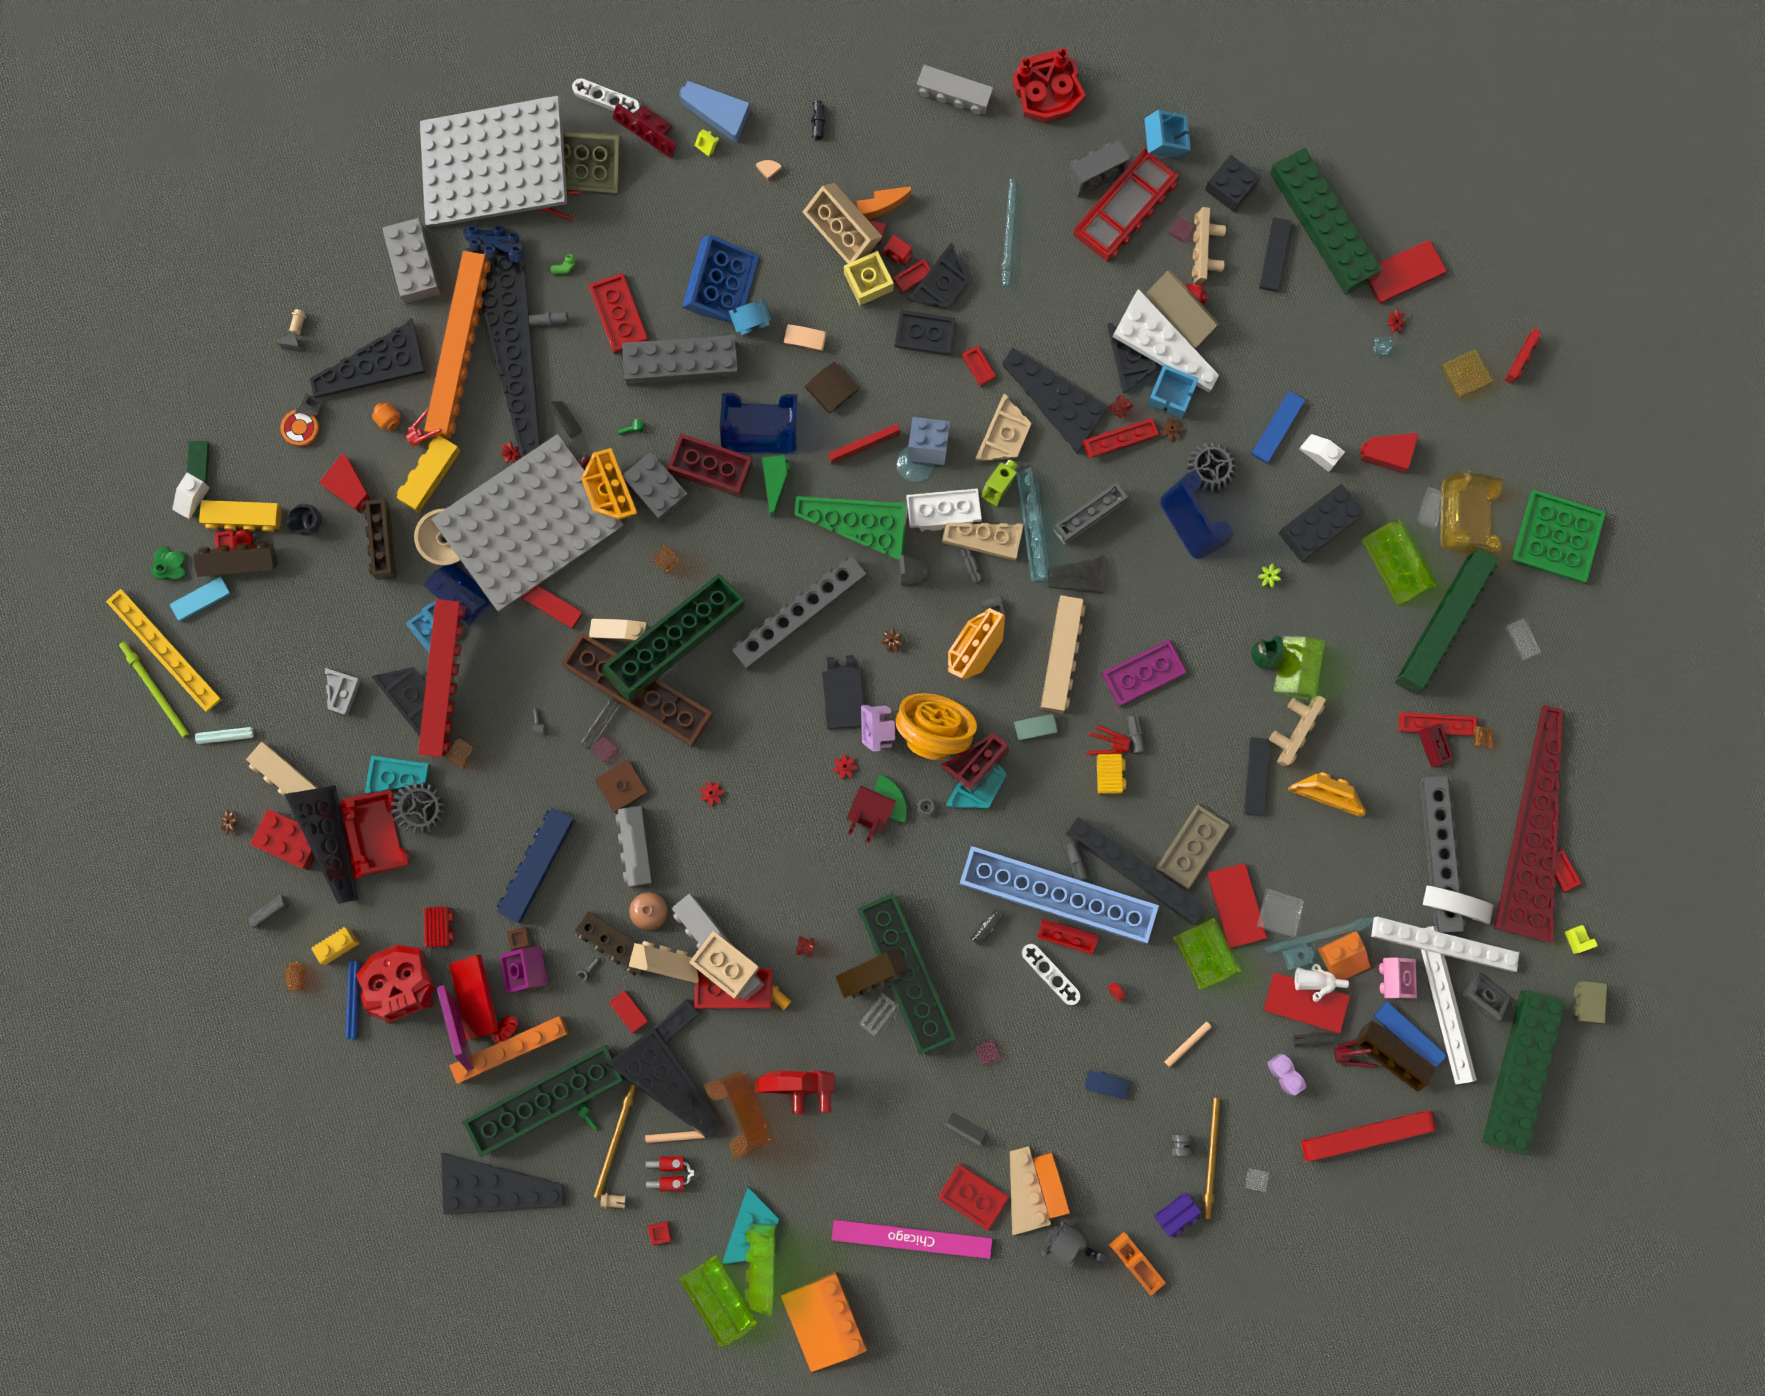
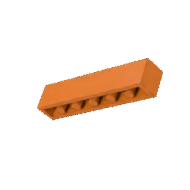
[449,1016,570,1084]

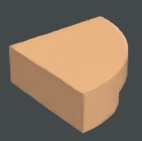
[756,160,782,180]

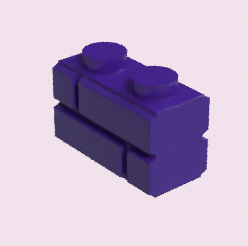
[1153,1192,1201,1238]

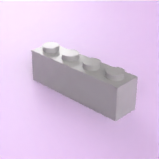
[916,65,993,115]

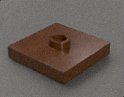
[595,759,648,812]

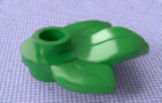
[151,546,186,580]

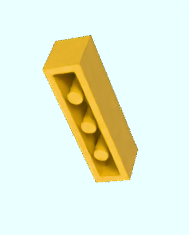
[396,435,461,513]
[199,500,282,532]

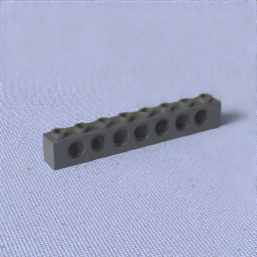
[732,557,866,671]
[1420,776,1465,933]

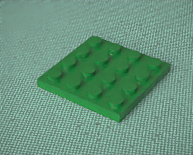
[1511,489,1606,584]

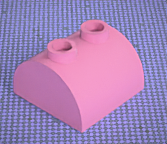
[1379,958,1417,998]

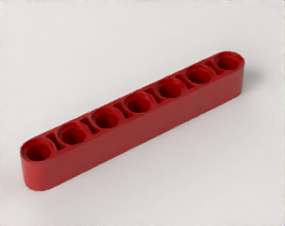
[1300,1110,1437,1161]

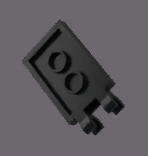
[822,655,863,729]

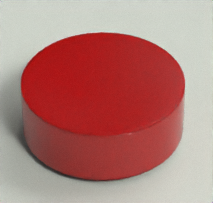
[233,529,254,547]
[1108,982,1126,1002]

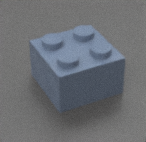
[907,417,950,465]

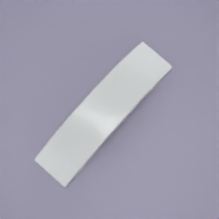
[1423,886,1494,924]

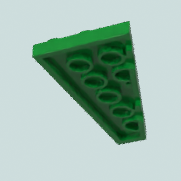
[795,496,907,560]

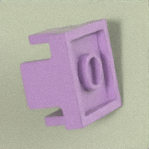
[861,705,895,751]

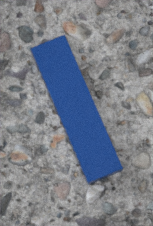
[1251,391,1305,464]
[1373,1002,1447,1067]

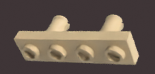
[1192,207,1226,285]
[1269,696,1326,766]

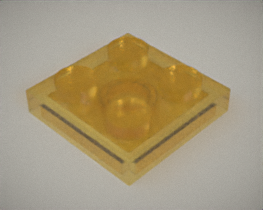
[1440,349,1492,399]

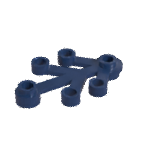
[463,225,524,262]

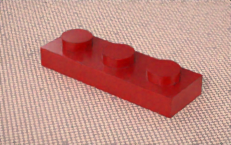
[1504,328,1541,384]
[1036,919,1099,955]

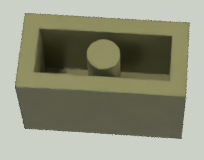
[1573,981,1607,1024]

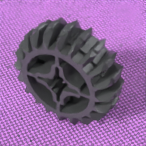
[1186,442,1238,493]
[391,782,445,834]

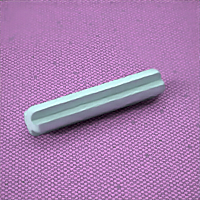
[195,727,254,744]

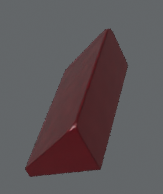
[1419,723,1454,767]

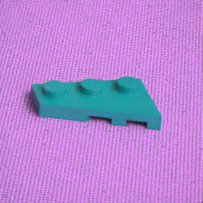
[364,756,430,794]

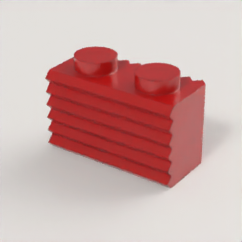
[424,906,455,948]

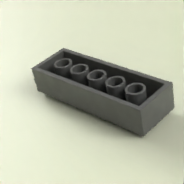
[622,335,739,386]

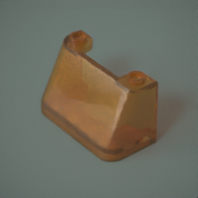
[704,1071,770,1160]

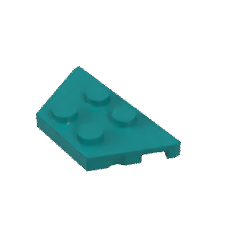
[946,764,1007,809]
[722,1188,779,1264]

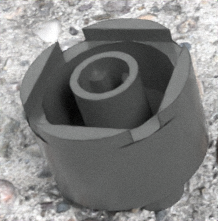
[1041,1221,1086,1269]

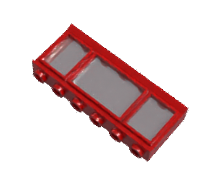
[1073,148,1179,262]

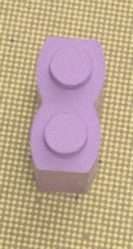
[1268,1054,1306,1096]

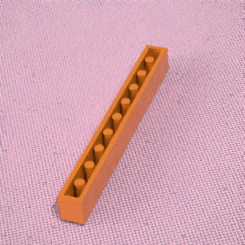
[424,251,490,439]

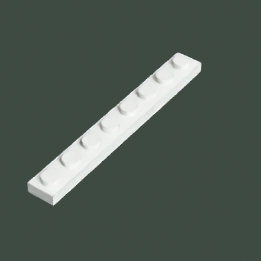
[1371,917,1519,972]
[1421,925,1476,1084]

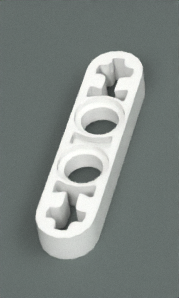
[572,79,640,113]
[1022,944,1080,1005]

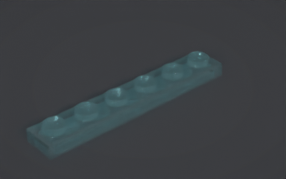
[1017,467,1051,583]

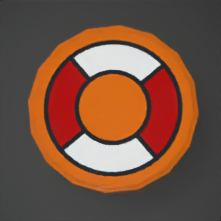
[280,410,320,447]

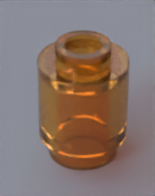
[284,962,305,991]

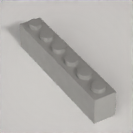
[671,893,765,1000]

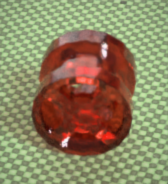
[1109,395,1133,419]
[796,936,815,957]

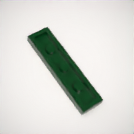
[187,441,210,516]

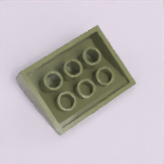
[563,130,622,193]

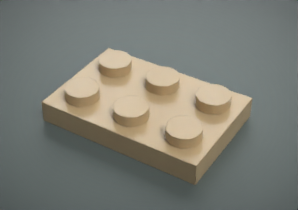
[689,931,760,999]

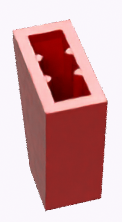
[1360,433,1418,474]
[319,453,371,513]

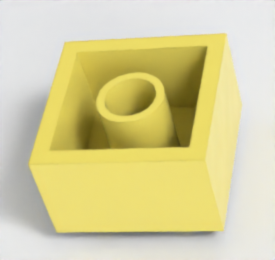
[844,251,894,306]

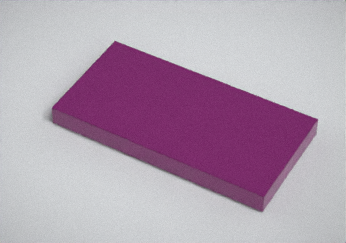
[1101,639,1187,707]
[437,985,475,1071]

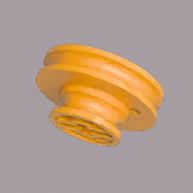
[895,693,977,760]

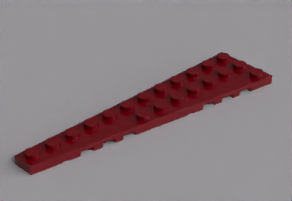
[1494,705,1563,943]

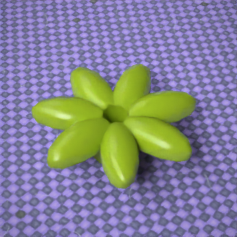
[1258,563,1281,588]

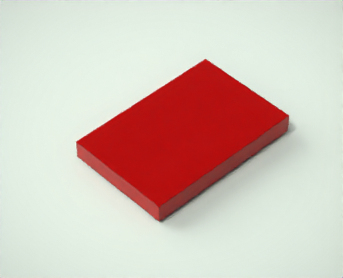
[938,1164,1009,1231]

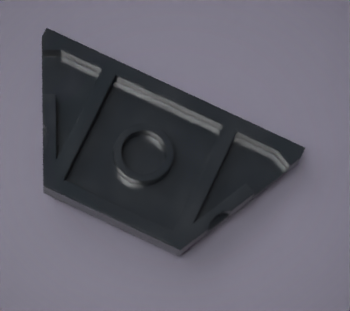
[908,243,970,309]
[1107,323,1156,394]
[372,667,426,735]

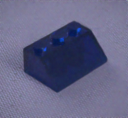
[423,563,491,626]

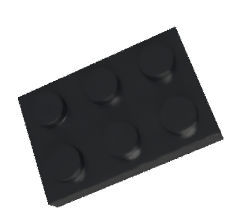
[894,310,955,356]

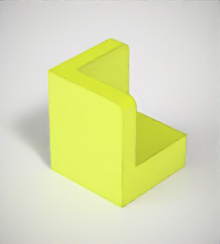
[1565,925,1598,954]

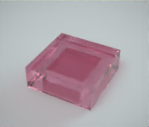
[1168,217,1194,243]
[590,736,617,763]
[975,1039,1000,1065]

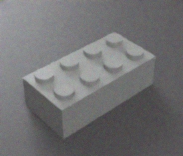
[382,218,441,304]

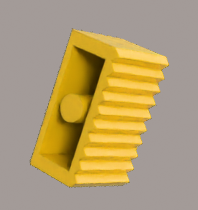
[1097,754,1126,795]
[312,927,359,965]

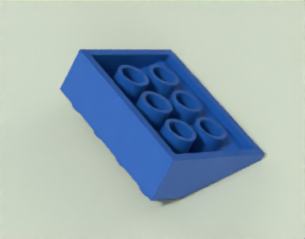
[682,234,759,324]

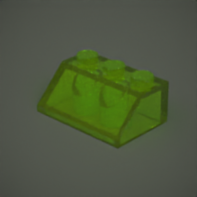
[1274,637,1325,700]
[1173,918,1241,990]

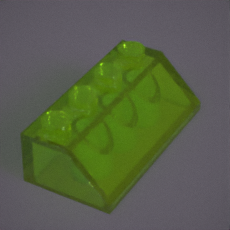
[1361,519,1437,606]
[745,1223,775,1316]
[678,1255,758,1348]

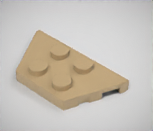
[975,394,1032,461]

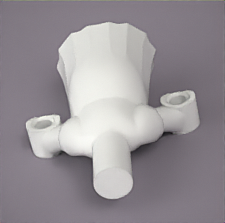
[1295,964,1349,1002]

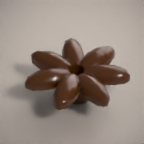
[1160,418,1184,441]
[881,628,904,653]
[220,810,238,835]

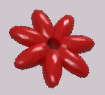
[1387,309,1406,333]
[500,441,521,463]
[833,754,858,779]
[699,781,724,806]

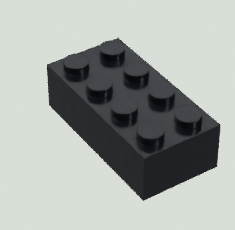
[1278,483,1365,562]

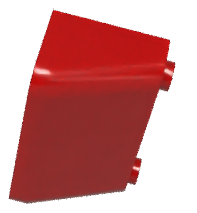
[339,790,409,879]

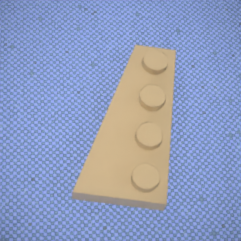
[942,523,1023,561]
[1009,1146,1051,1235]

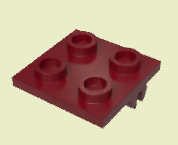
[846,785,896,843]

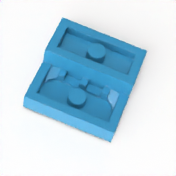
[406,600,435,653]

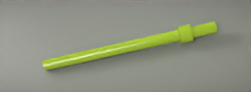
[119,641,189,738]

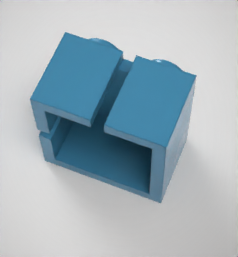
[1144,110,1191,158]
[1147,364,1199,418]

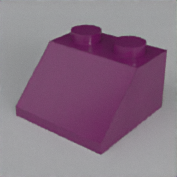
[499,946,548,994]

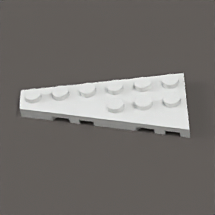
[1112,289,1219,393]

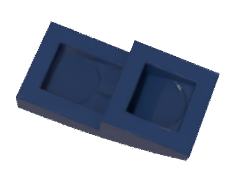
[1084,1070,1130,1100]

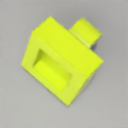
[694,129,719,156]

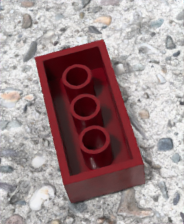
[667,433,753,498]

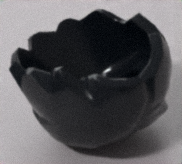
[286,504,322,536]

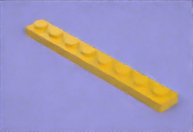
[106,589,222,713]

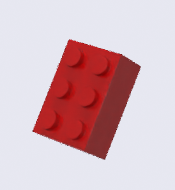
[250,809,315,870]

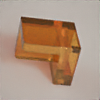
[652,543,679,574]
[445,737,474,769]

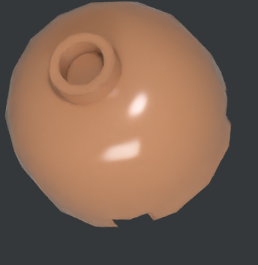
[629,892,669,931]

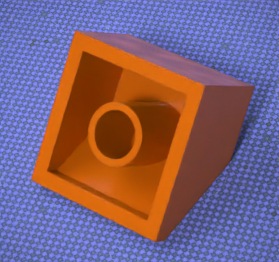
[1317,931,1370,980]

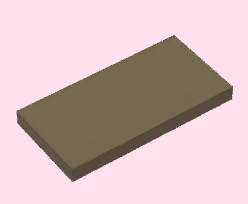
[1145,270,1220,349]
[1155,804,1230,890]

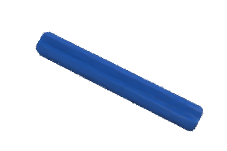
[346,961,360,1039]

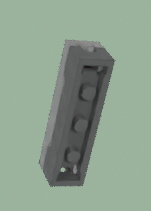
[1053,482,1128,545]
[616,806,653,888]

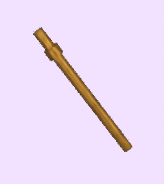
[593,1082,637,1199]
[1202,1098,1221,1219]

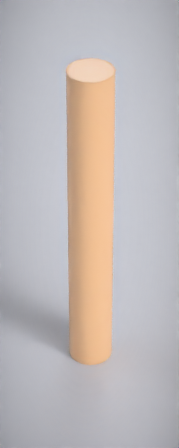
[1164,1021,1212,1068]
[645,1131,705,1143]

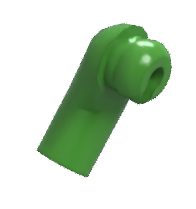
[551,254,576,274]

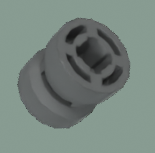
[1172,1134,1192,1156]

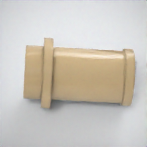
[289,309,307,335]
[600,1193,626,1209]

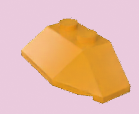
[581,448,637,520]
[948,608,1005,680]
[1288,772,1366,817]

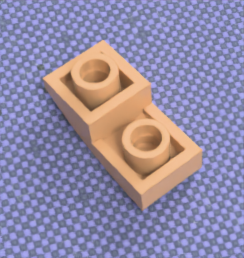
[784,324,827,351]

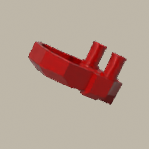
[1012,47,1086,123]
[356,945,435,1024]
[755,1071,835,1114]

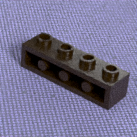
[364,499,396,580]
[193,541,277,577]
[575,911,644,976]
[835,948,909,999]
[1354,1020,1436,1092]

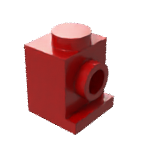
[883,235,913,265]

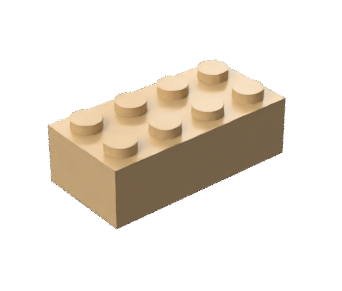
[803,183,882,264]

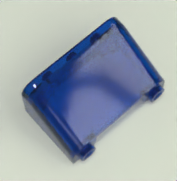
[720,393,798,453]
[1160,469,1234,559]

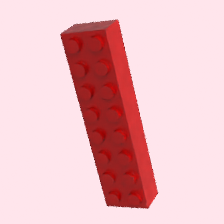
[418,599,466,757]

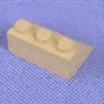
[629,941,699,983]

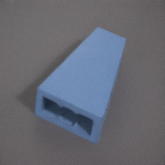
[679,81,750,143]

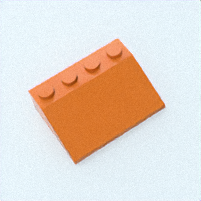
[781,1272,867,1372]

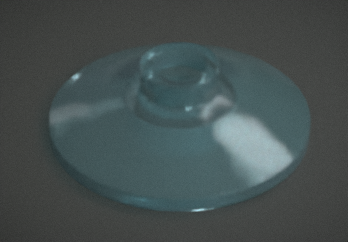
[897,447,934,482]

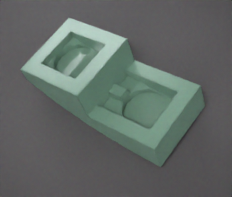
[1014,714,1058,741]

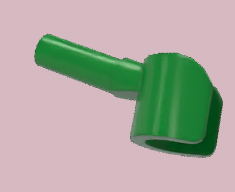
[618,419,644,435]
[578,1104,598,1131]

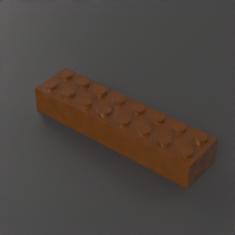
[561,633,713,748]

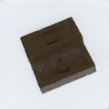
[805,361,859,414]

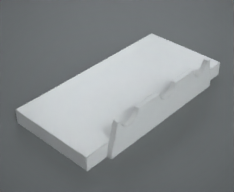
[906,489,981,532]

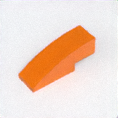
[856,187,911,220]
[1033,1153,1070,1218]
[1109,1232,1166,1296]

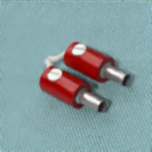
[646,1156,694,1192]

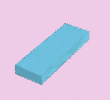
[170,577,231,622]

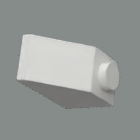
[1300,434,1345,472]
[172,473,210,519]

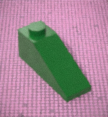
[762,455,791,517]

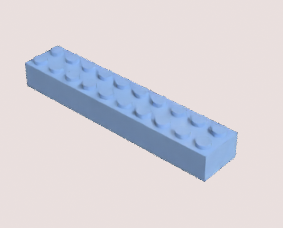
[959,846,1159,944]

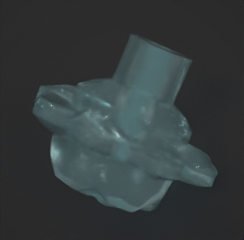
[1373,336,1393,356]

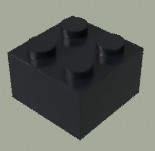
[1205,155,1260,212]

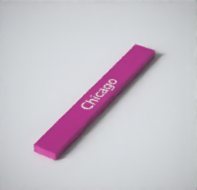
[832,1219,992,1259]

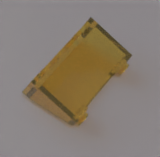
[1441,471,1503,554]

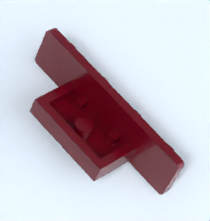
[612,104,677,158]

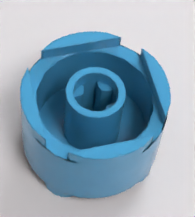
[729,298,771,335]

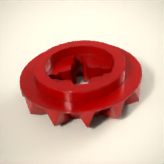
[490,1015,518,1043]

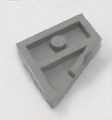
[325,668,361,716]

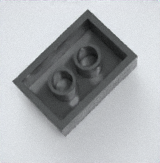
[1067,140,1130,197]
[622,452,689,523]

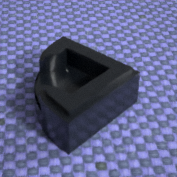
[1085,1247,1108,1264]

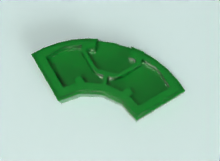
[874,775,906,823]

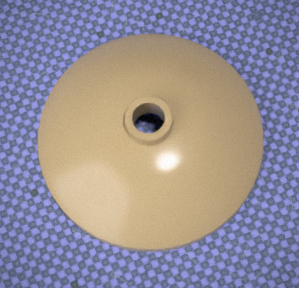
[414,509,460,566]

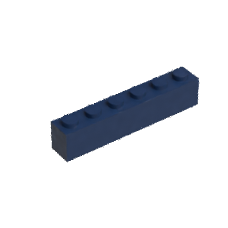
[497,808,575,924]

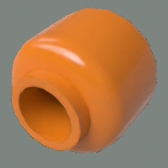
[372,403,401,431]

